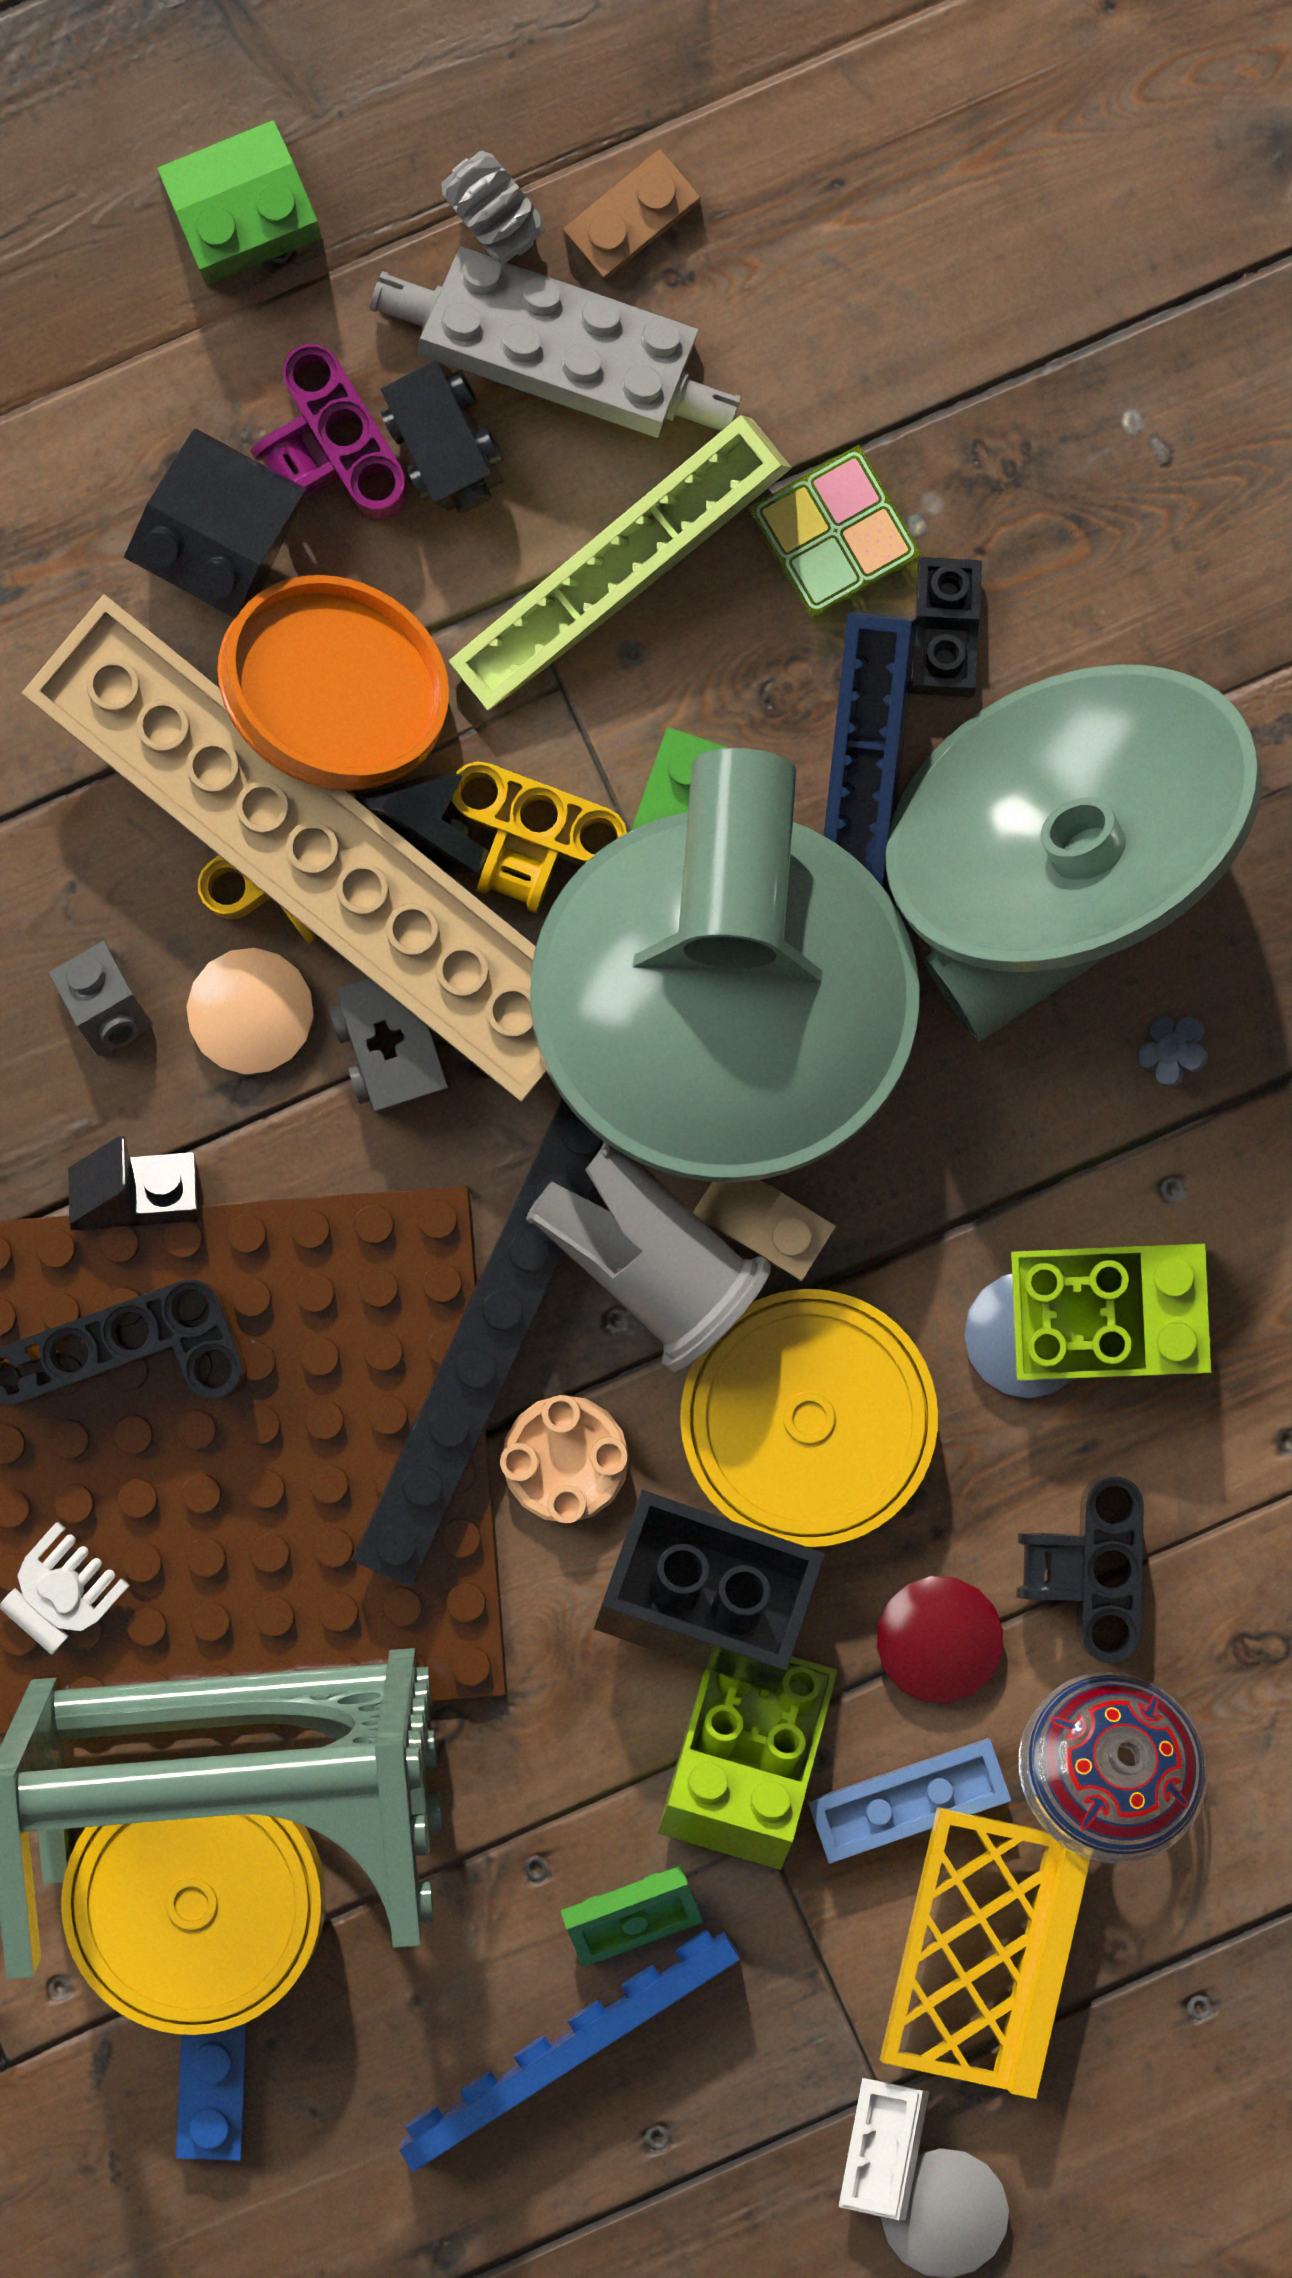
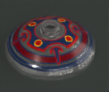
[1018,1672,1208,1864]

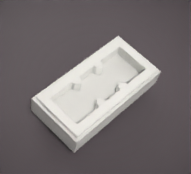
[839,2078,929,2220]

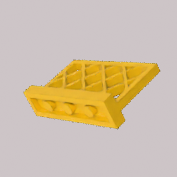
[880,1807,1094,2099]

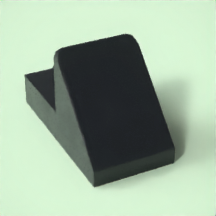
[355,774,489,874]
[68,1136,198,1230]

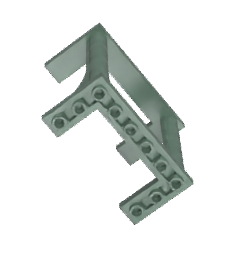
[0,1648,443,1979]

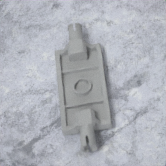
[369,246,742,438]

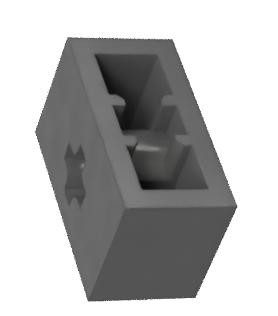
[329,978,450,1114]

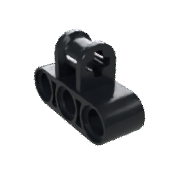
[1016,1474,1144,1664]

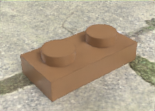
[563,149,701,282]

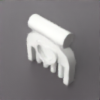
[0,1522,130,1655]

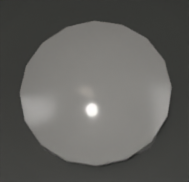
[881,2148,1009,2278]

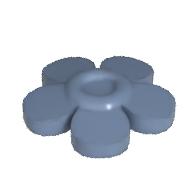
[1139,1016,1208,1087]

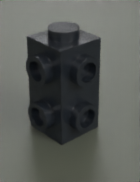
[380,360,504,513]

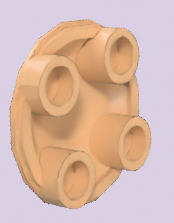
[187,948,315,1075]
[500,1395,629,1523]

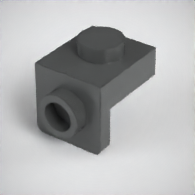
[49,941,153,1056]

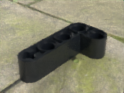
[0,1279,246,1405]

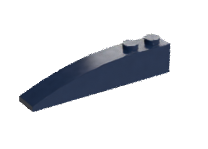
[824,611,918,891]

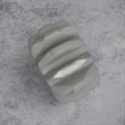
[441,151,545,263]

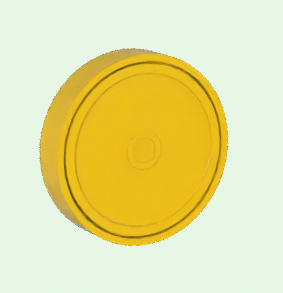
[680,1289,938,1547]
[61,1814,326,2035]

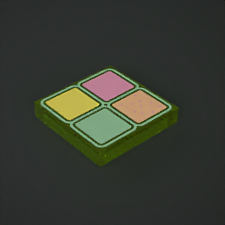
[748,445,922,620]

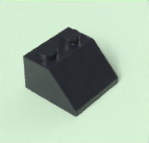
[123,428,307,618]

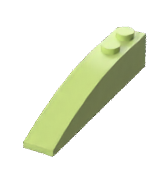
[449,415,792,710]

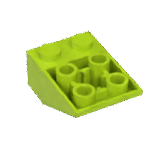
[1011,1243,1211,1380]
[657,1656,838,1870]

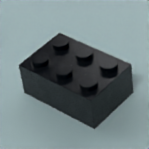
[594,1490,825,1693]

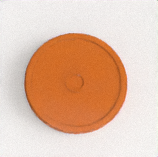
[217,575,449,790]

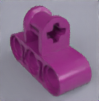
[250,344,408,520]

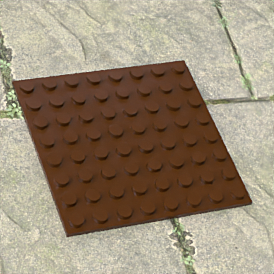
[0,1185,506,1734]

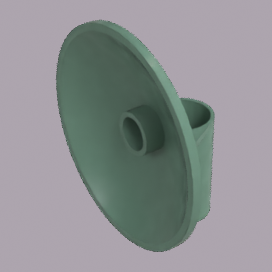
[886,664,1262,1042]
[530,748,919,1182]

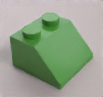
[157,120,322,286]

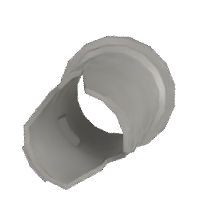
[526,1140,771,1372]

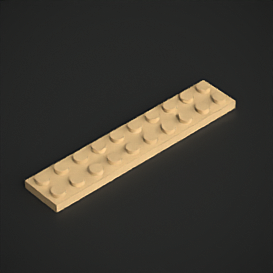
[22,594,547,1103]

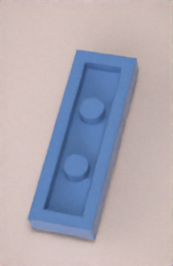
[807,1738,1011,1864]

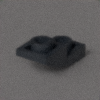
[911,557,982,697]

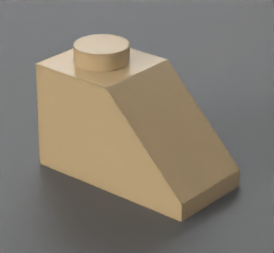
[693,1180,836,1282]

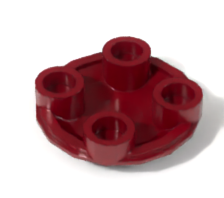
[877,1576,1003,1703]

